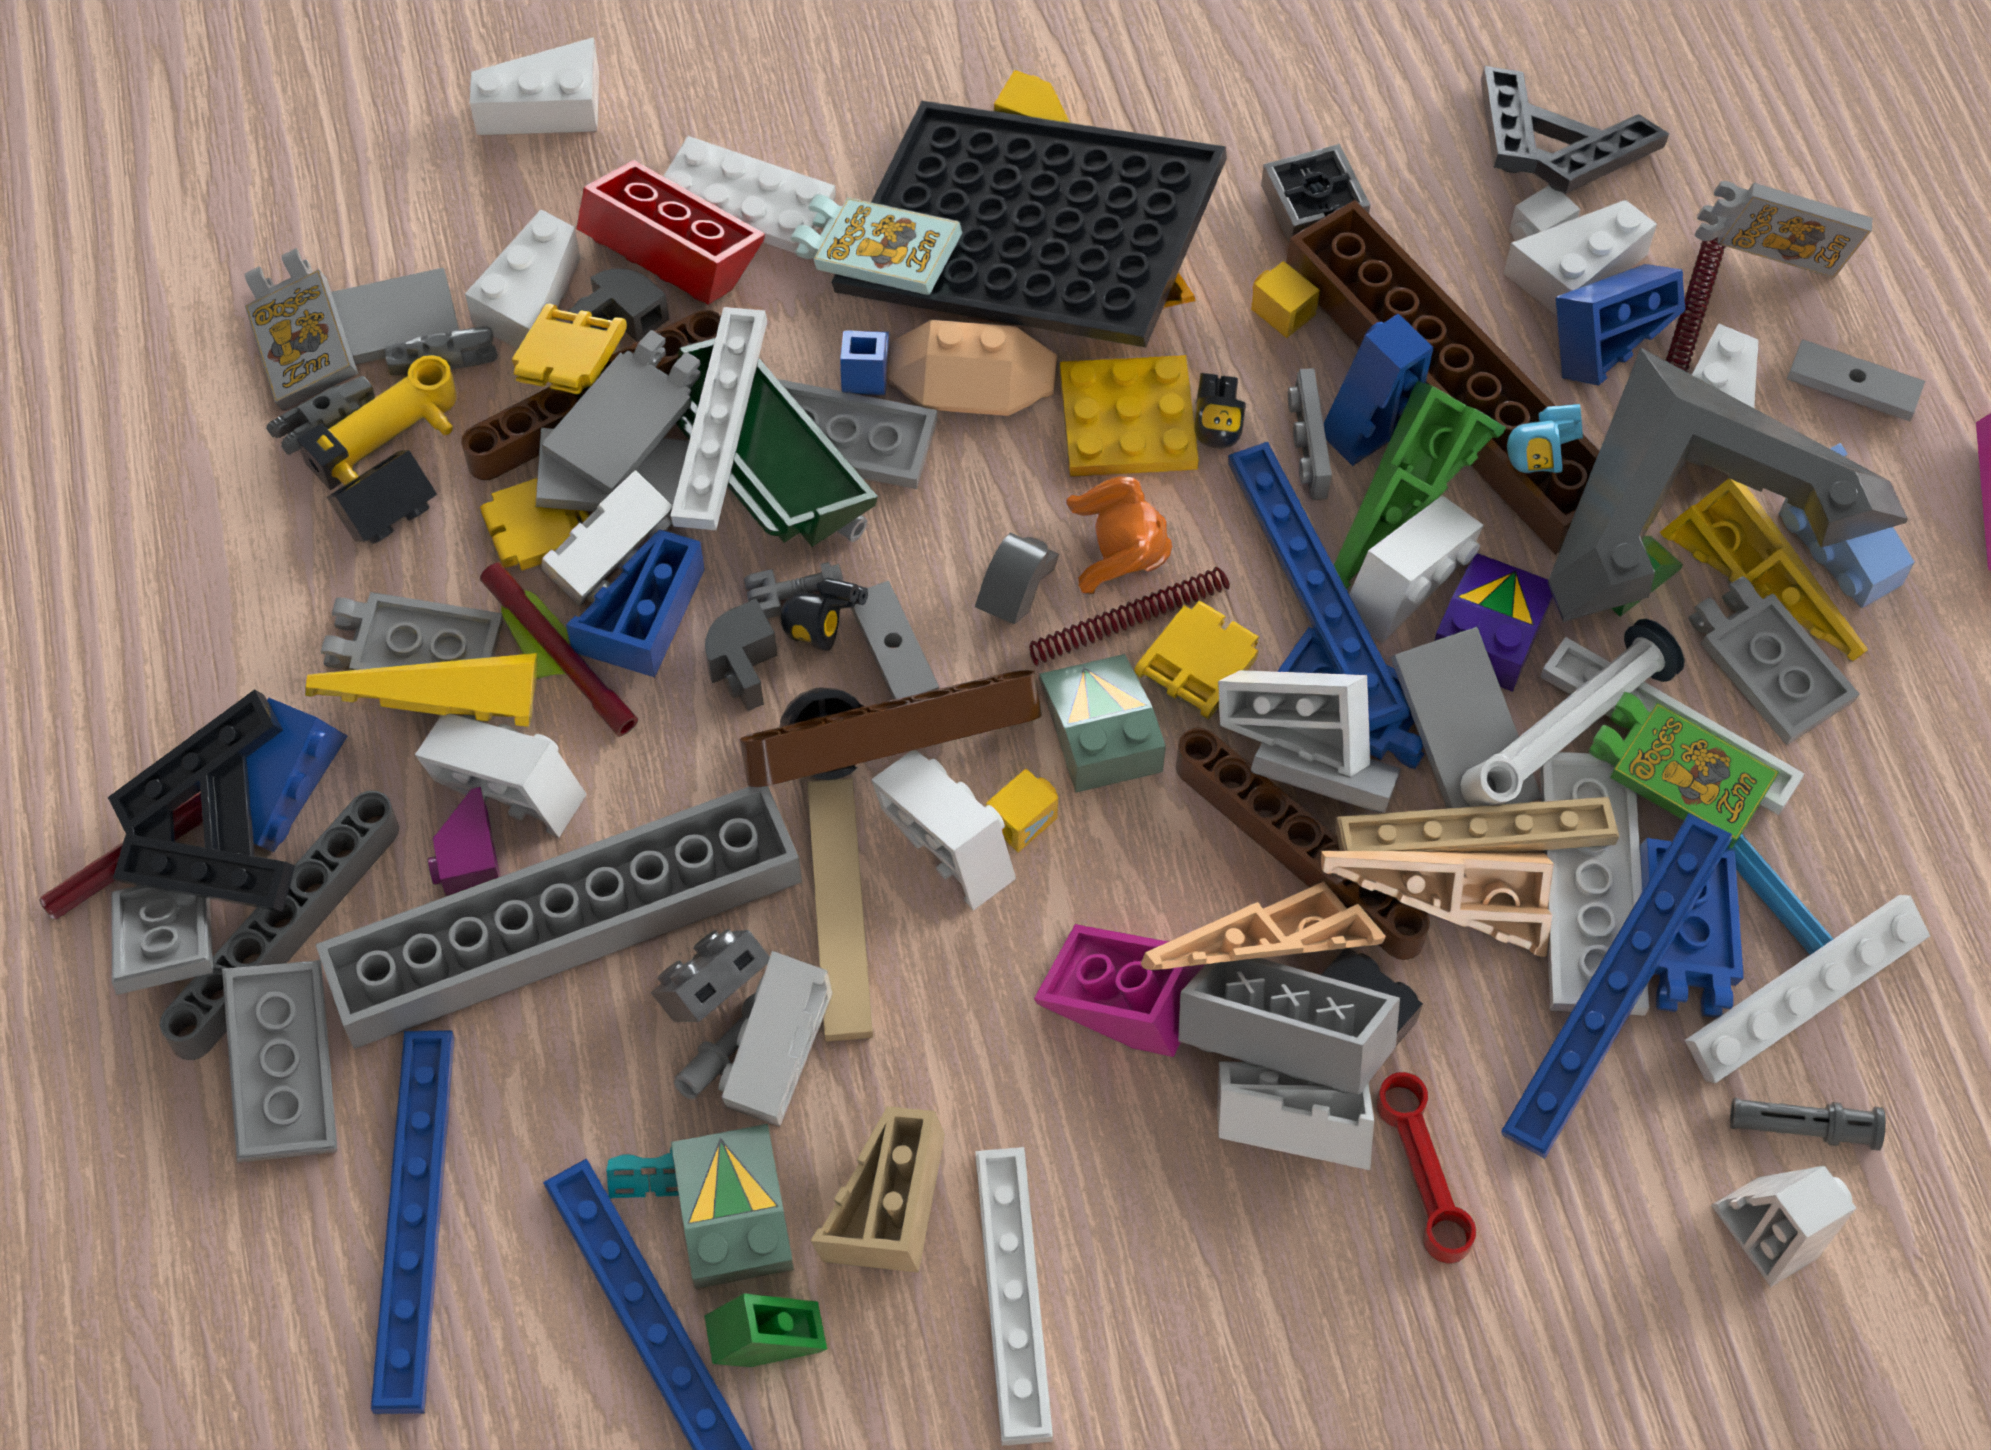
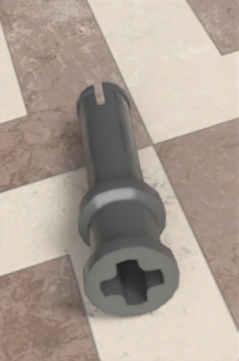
[1730,1098,1886,1151]

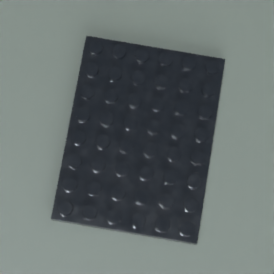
[831,101,1227,348]

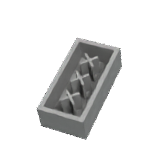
[1179,958,1400,1095]

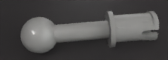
[674,994,755,1100]

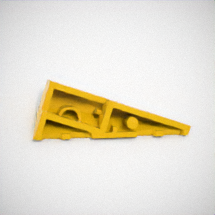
[1659,478,1868,661]
[305,653,538,727]

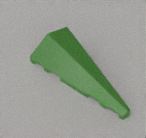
[1334,381,1506,589]

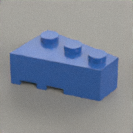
[1323,314,1433,466]
[566,529,705,678]

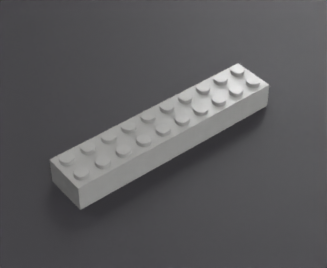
[315,786,802,1049]

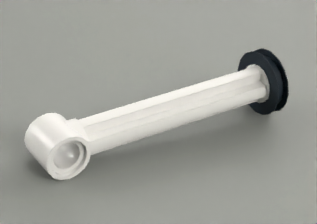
[1460,618,1685,807]

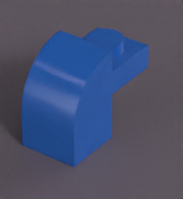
[840,330,889,395]

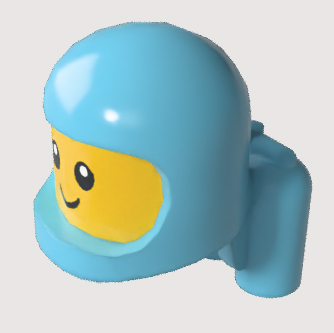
[1507,404,1583,473]

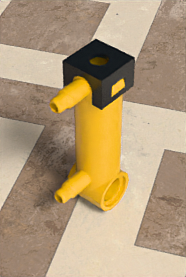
[297,355,457,491]

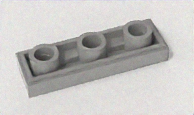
[1787,339,1925,421]
[1288,368,1332,500]
[851,580,939,700]

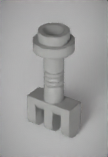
[744,562,844,618]

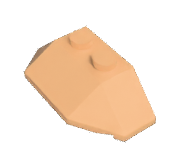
[887,320,1057,416]

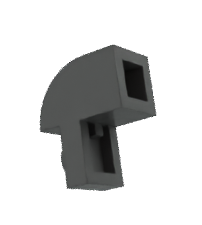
[568,269,669,342]
[975,532,1059,624]
[705,599,778,711]

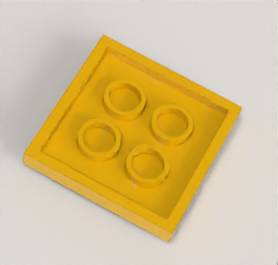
[1060,355,1199,477]

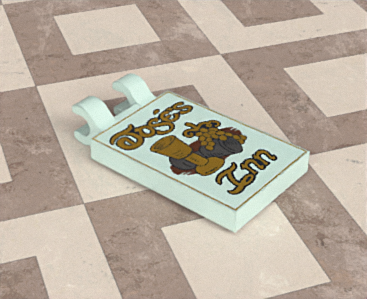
[791,194,962,295]

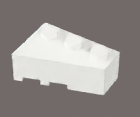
[470,37,599,135]
[465,209,580,349]
[1692,323,1758,474]
[1349,495,1484,643]
[1218,670,1370,777]
[415,714,587,838]
[871,750,1016,911]
[1217,1061,1374,1170]
[1711,1166,1856,1287]

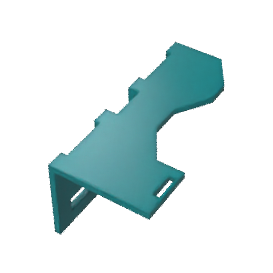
[606,1147,679,1198]

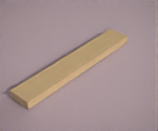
[807,778,873,1042]
[1335,797,1619,852]

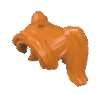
[1066,476,1173,594]

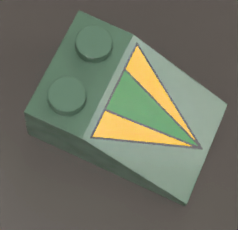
[1039,654,1166,793]
[671,1124,794,1289]

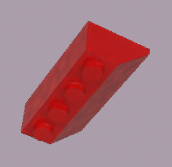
[576,160,765,305]

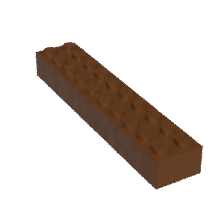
[1286,200,1599,555]

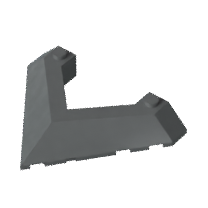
[1548,348,1908,622]

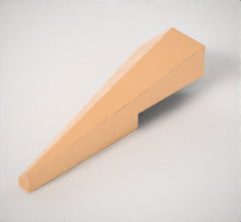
[1321,851,1554,957]
[1141,881,1386,970]

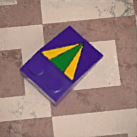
[1434,553,1553,692]

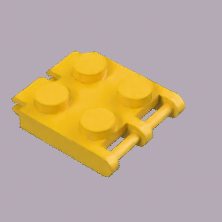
[512,303,627,394]
[480,478,589,571]
[1134,601,1259,719]

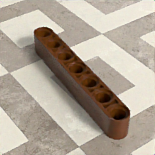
[461,310,721,480]
[739,670,1042,787]
[1176,727,1430,960]

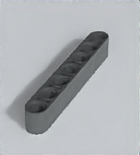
[160,791,399,1060]

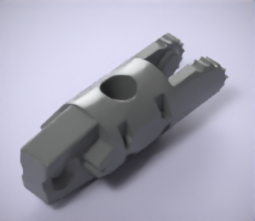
[385,326,498,375]
[266,376,375,455]

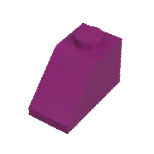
[428,786,500,896]

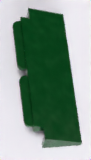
[676,338,878,547]

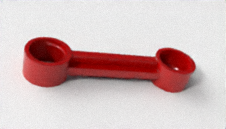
[1376,1072,1476,1263]

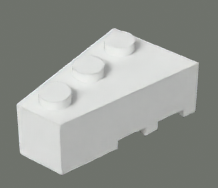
[1503,200,1657,316]
[541,470,673,607]
[718,951,832,1127]

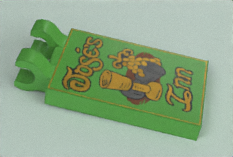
[1588,692,1779,848]

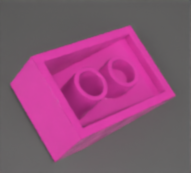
[1034,924,1205,1057]

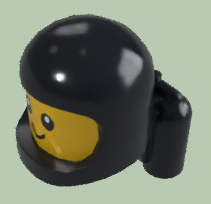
[1194,373,1246,449]
[780,578,868,651]

